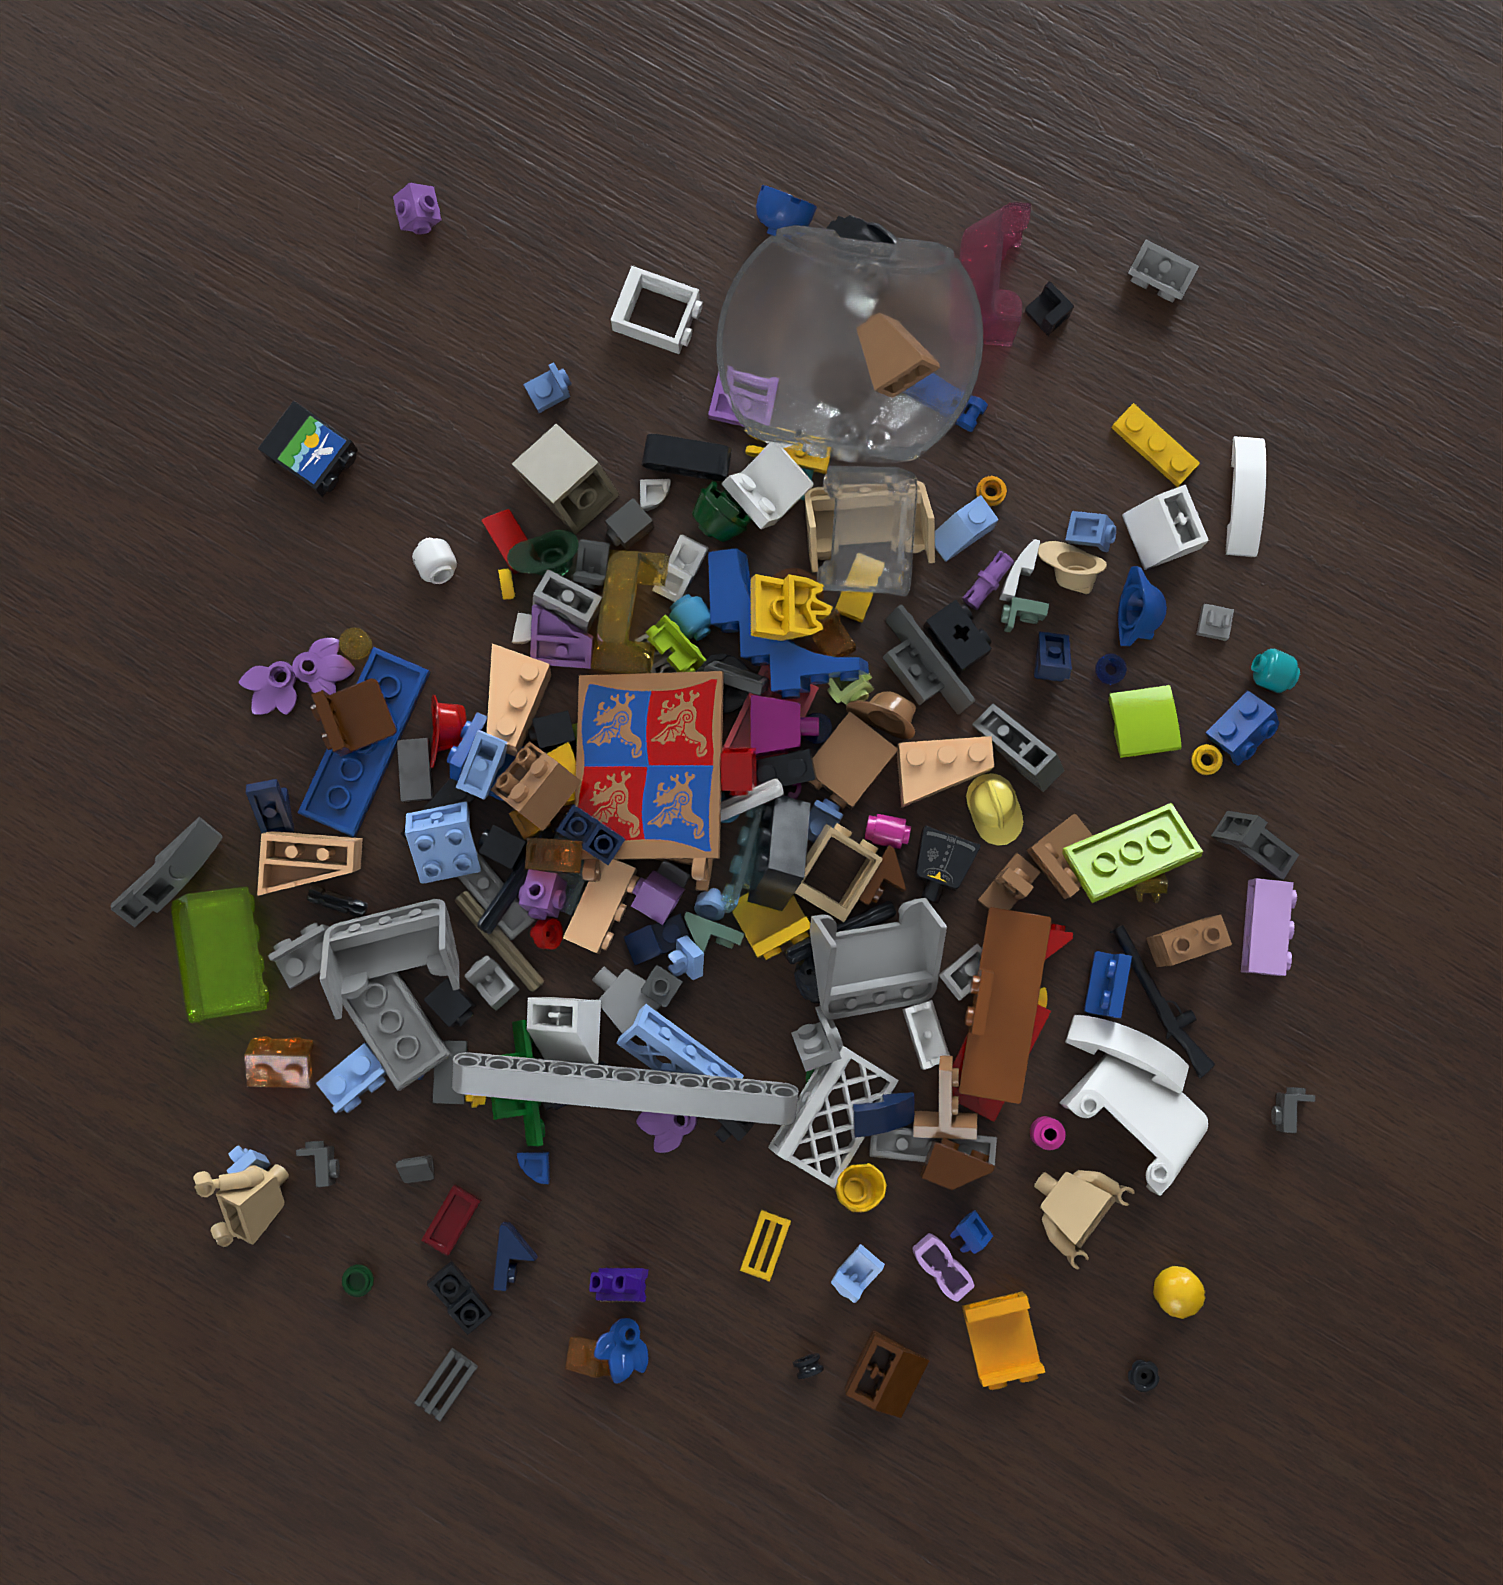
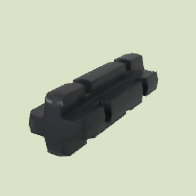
[307,886,368,918]

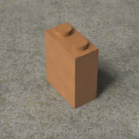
[807,712,898,810]

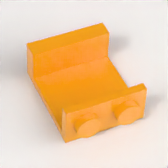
[962,1291,1045,1390]

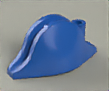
[1118,566,1167,646]

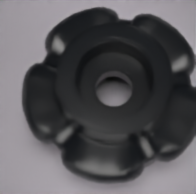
[1128,1360,1159,1392]

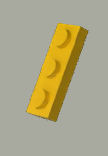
[1111,403,1200,487]

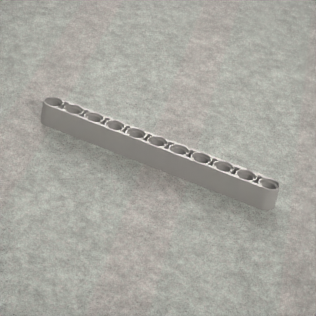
[452,1052,799,1125]

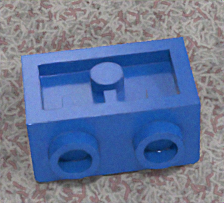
[1084,951,1132,1018]

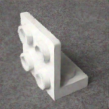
[722,440,814,529]

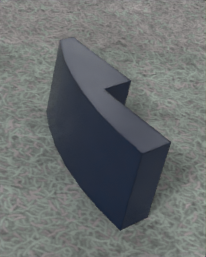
[556,804,626,866]
[853,1092,915,1138]

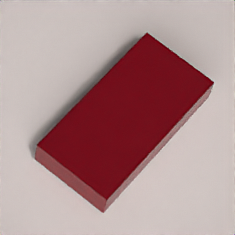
[421,1185,482,1257]

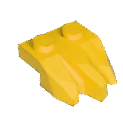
[751,574,833,641]

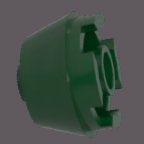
[692,481,752,542]

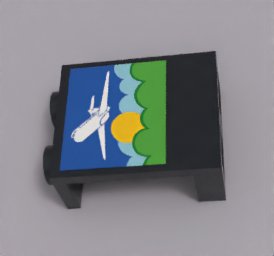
[258,401,358,497]

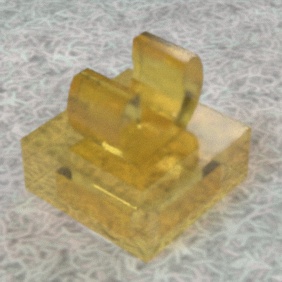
[1134,873,1168,903]

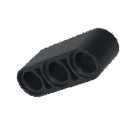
[641,434,732,481]

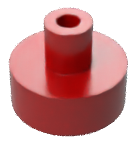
[530,918,563,950]

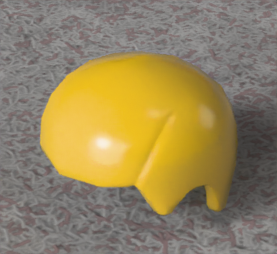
[835,1163,887,1212]
[1153,1266,1205,1319]

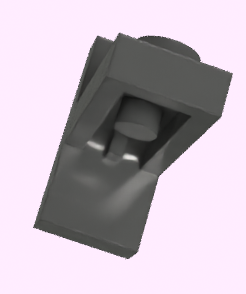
[1211,811,1299,880]

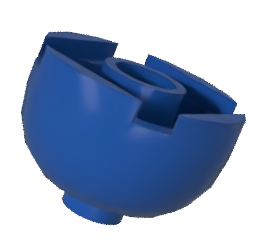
[756,185,817,239]

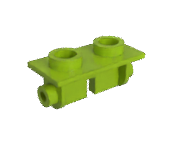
[645,614,706,672]

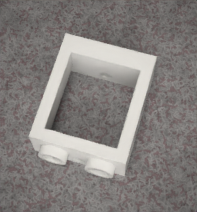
[610,266,703,354]

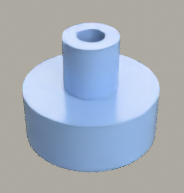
[694,888,727,921]

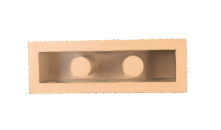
[563,859,640,954]

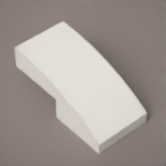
[652,534,709,602]
[999,539,1040,602]

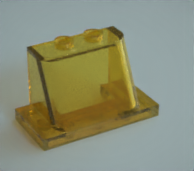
[591,550,670,674]

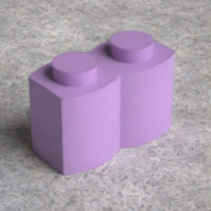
[912,1233,974,1302]

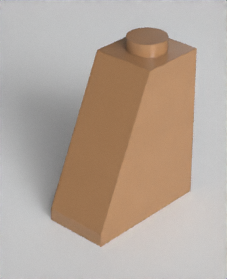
[856,312,940,398]

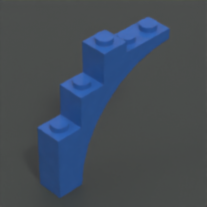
[708,548,869,699]

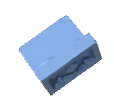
[405,801,481,884]

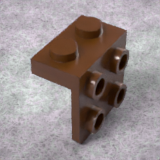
[310,678,397,756]

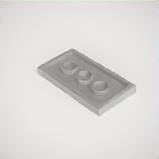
[343,972,451,1091]

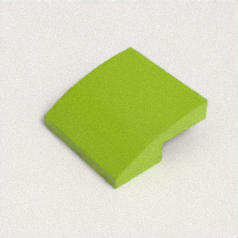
[1109,685,1182,758]

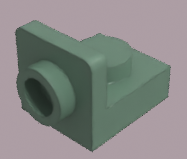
[1000,597,1049,632]

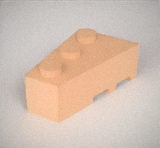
[257,831,363,896]

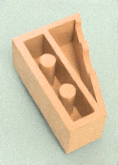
[487,643,551,757]
[897,736,994,808]

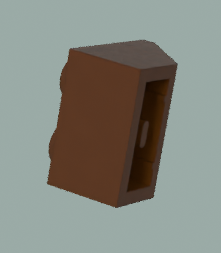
[844,1330,930,1418]

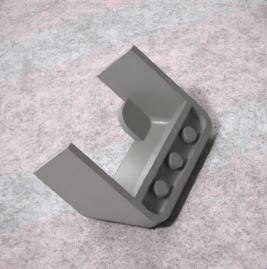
[320,899,460,1020]

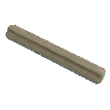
[455,891,544,991]

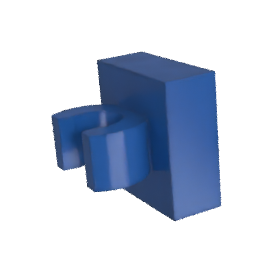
[950,1210,993,1254]

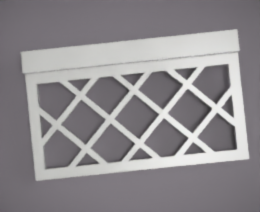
[768,1045,899,1188]

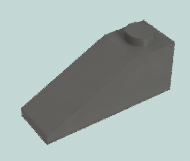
[972,703,1065,792]

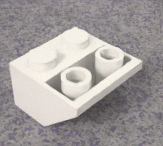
[1122,485,1209,570]
[527,997,601,1064]

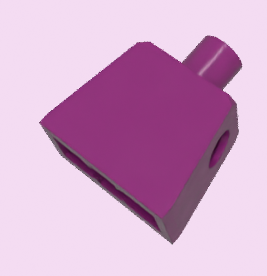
[751,695,819,758]

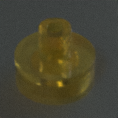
[339,627,372,660]

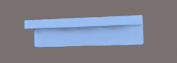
[616,1004,744,1079]

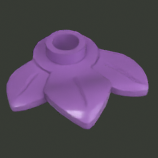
[292,638,355,695]
[239,661,297,715]
[636,1112,698,1153]

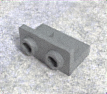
[268,923,329,988]
[791,1006,843,1072]

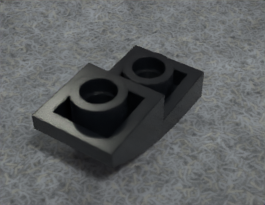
[427,1260,492,1335]

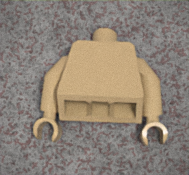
[193,1164,289,1247]
[1034,1170,1135,1269]

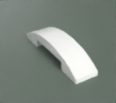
[1225,436,1266,557]
[1065,1015,1189,1093]

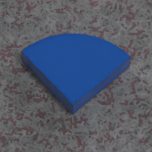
[517,1152,550,1184]

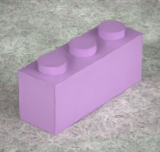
[1241,878,1297,976]

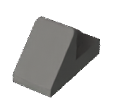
[939,944,982,1000]

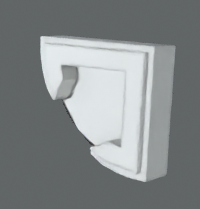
[640,479,671,511]
[512,613,532,644]

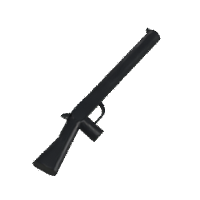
[1110,925,1215,1079]

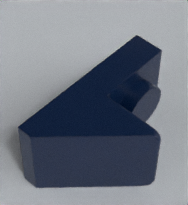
[1034,631,1072,681]
[246,779,294,833]
[624,914,691,966]
[493,1222,538,1291]

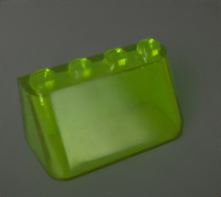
[171,886,269,1023]

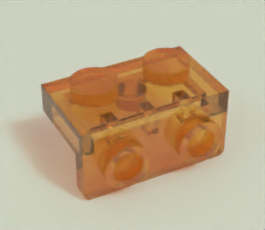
[244,1036,314,1088]

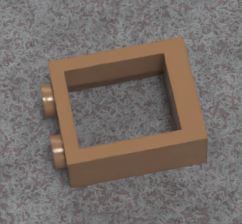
[1146,915,1232,967]

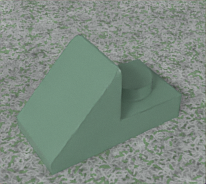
[684,911,745,954]

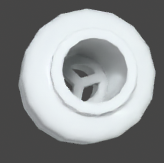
[412,538,457,584]

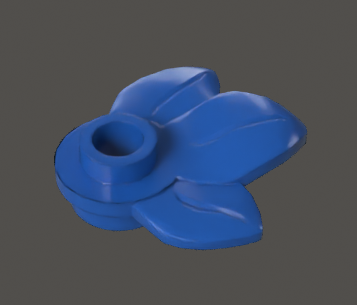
[594,1318,648,1384]

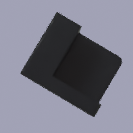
[1025,281,1074,336]

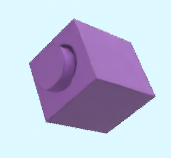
[631,870,685,925]

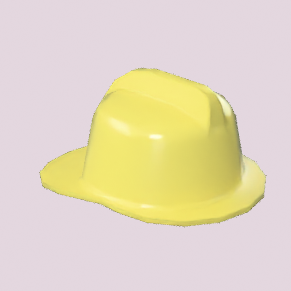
[966,773,1024,846]

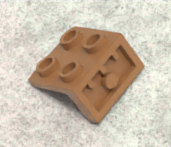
[1026,814,1093,899]

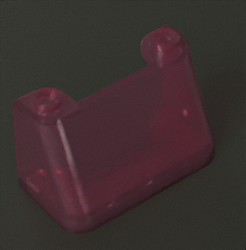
[953,202,1031,347]

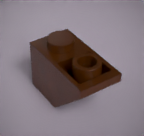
[920,1138,995,1190]

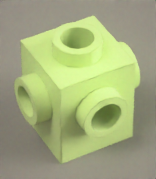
[827,673,874,705]

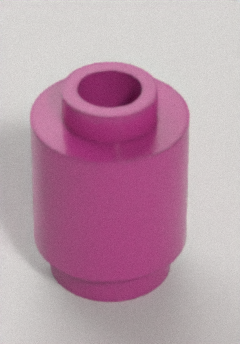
[865,814,911,849]
[1030,1116,1066,1150]

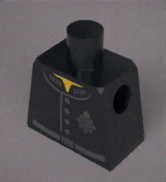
[914,826,981,904]

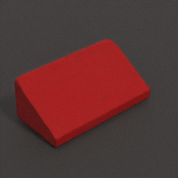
[481,509,540,575]

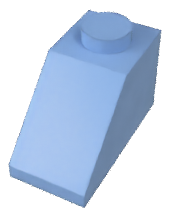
[935,495,999,562]

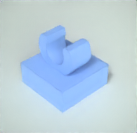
[668,935,704,980]
[226,1145,271,1174]

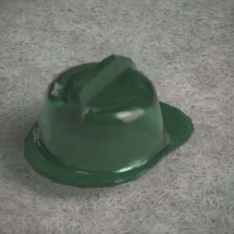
[507,530,579,577]

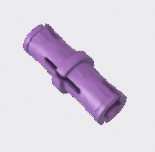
[962,551,1015,610]

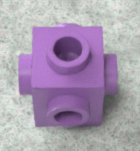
[393,183,442,235]
[519,869,567,920]

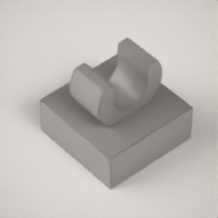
[1196,604,1234,641]

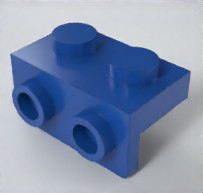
[1206,691,1280,766]

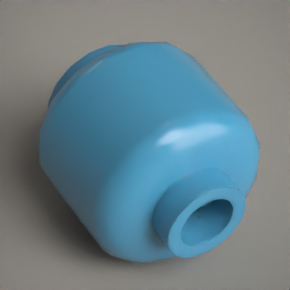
[669,594,711,641]

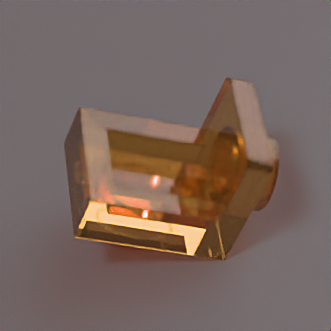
[811,609,856,657]
[565,1336,611,1378]

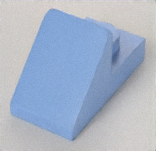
[456,730,508,799]

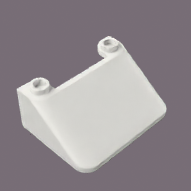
[1060,1053,1208,1196]

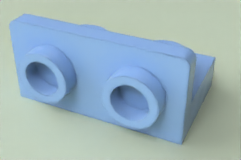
[316,1043,387,1113]

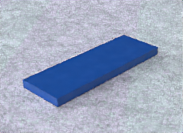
[298,647,430,838]

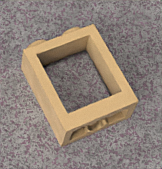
[795,823,883,922]

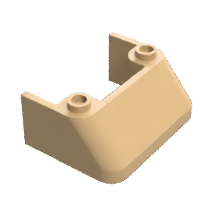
[804,480,935,572]

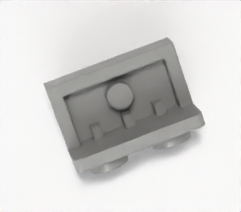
[1128,239,1199,302]

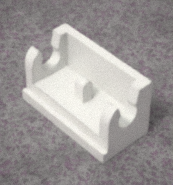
[902,1000,950,1070]

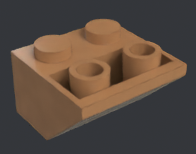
[491,741,582,831]

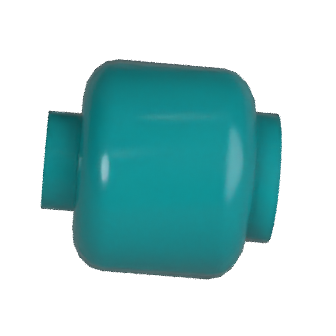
[1251,648,1300,693]

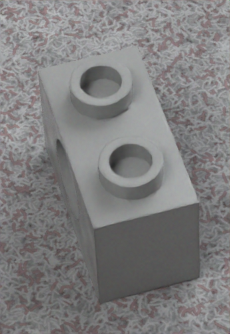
[533,570,602,633]

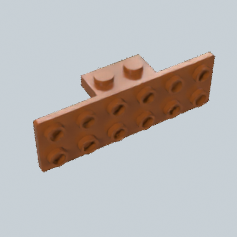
[958,907,1051,1104]

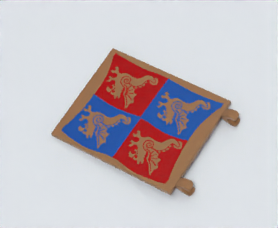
[573,671,724,882]

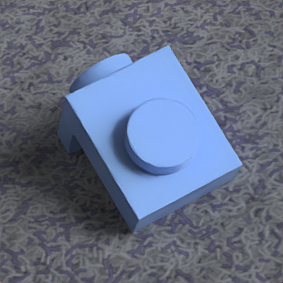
[831,1244,885,1303]

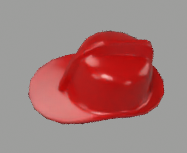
[430,695,467,769]

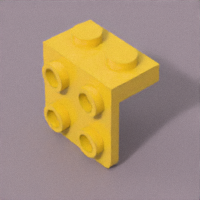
[730,893,810,960]

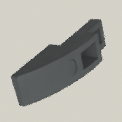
[111,817,223,927]

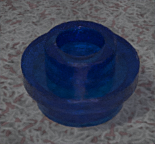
[1095,654,1127,685]

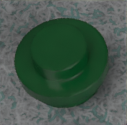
[342,1264,374,1297]

